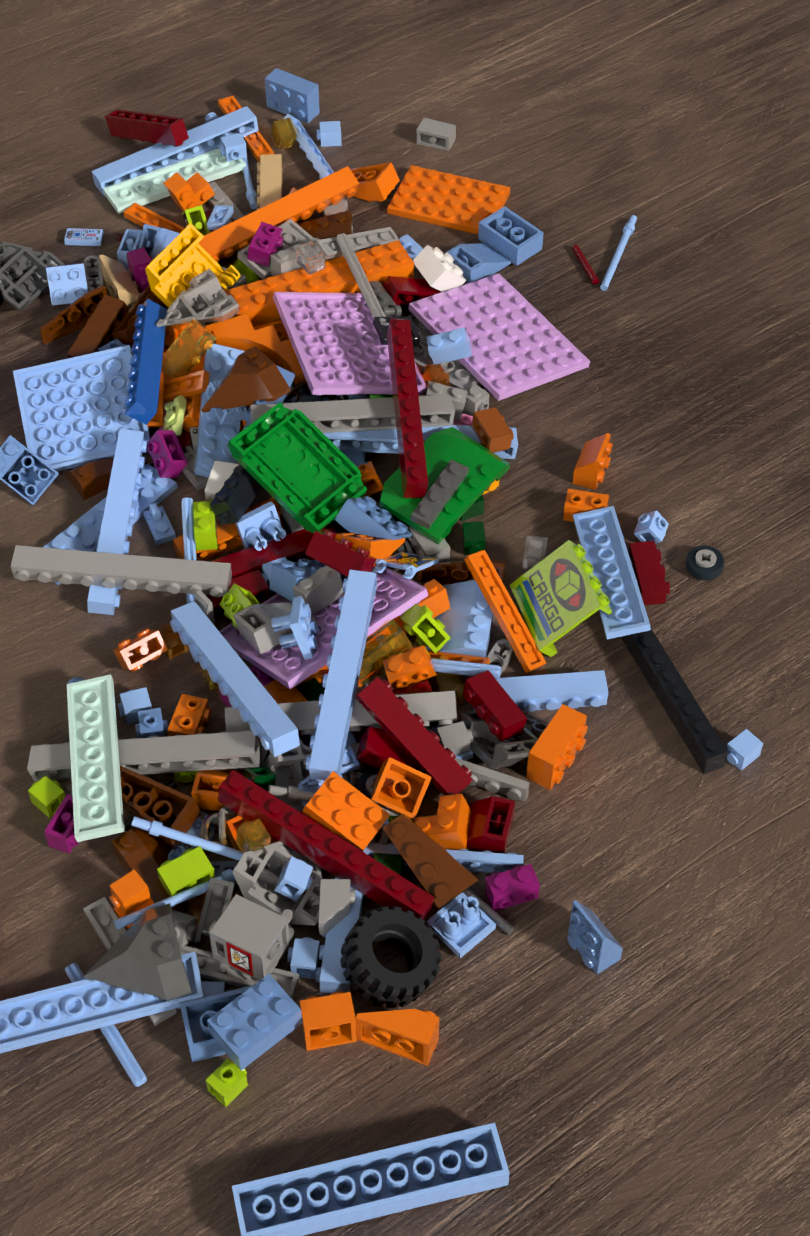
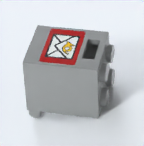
[209,894,294,981]

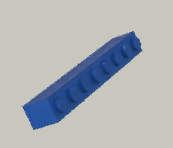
[124,299,168,425]

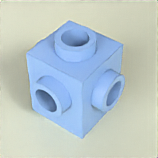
[633,510,669,544]

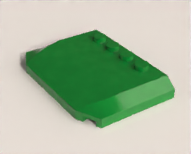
[227,402,367,533]
[379,427,510,545]

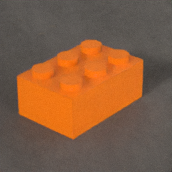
[526,704,588,790]
[301,771,390,852]

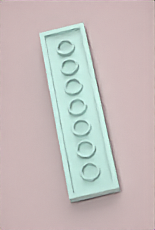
[103,148,246,214]
[67,674,125,842]

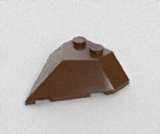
[201,346,291,413]

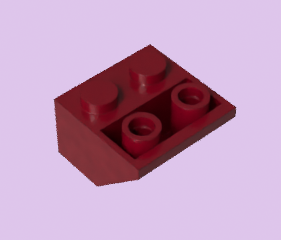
[466,796,515,854]

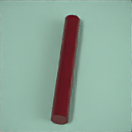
[572,244,599,285]

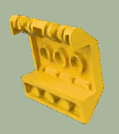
[145,223,241,308]

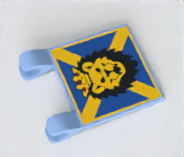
[372,552,439,579]

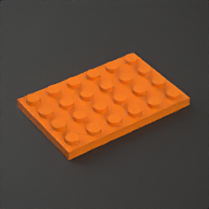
[387,165,511,234]

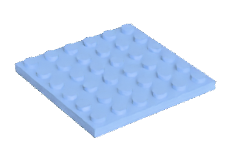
[13,345,150,471]

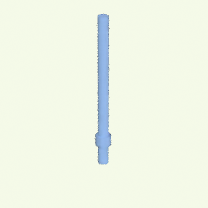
[242,158,257,209]
[600,215,637,291]
[131,816,245,861]
[114,869,236,930]

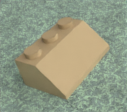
[99,255,142,310]

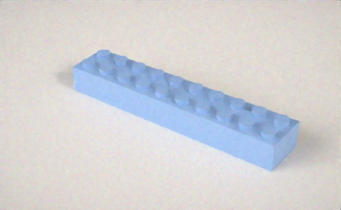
[232,1123,510,1236]

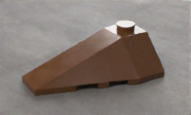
[39,285,107,345]
[64,452,155,500]
[417,559,506,586]
[112,829,186,913]

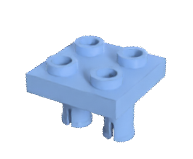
[46,263,88,305]
[235,501,286,551]
[271,596,319,660]
[427,892,496,958]

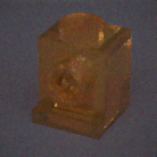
[425,364,450,386]
[158,623,189,660]

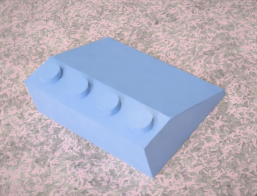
[426,580,494,657]

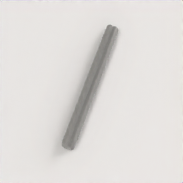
[337,233,386,317]

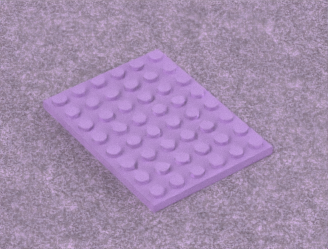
[408,273,590,401]
[273,292,427,395]
[219,566,428,689]

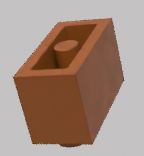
[471,407,514,453]

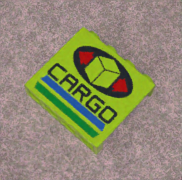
[510,540,612,657]

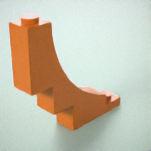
[191,314,307,385]

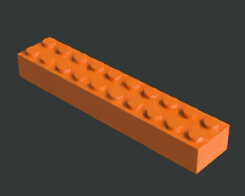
[224,240,414,327]

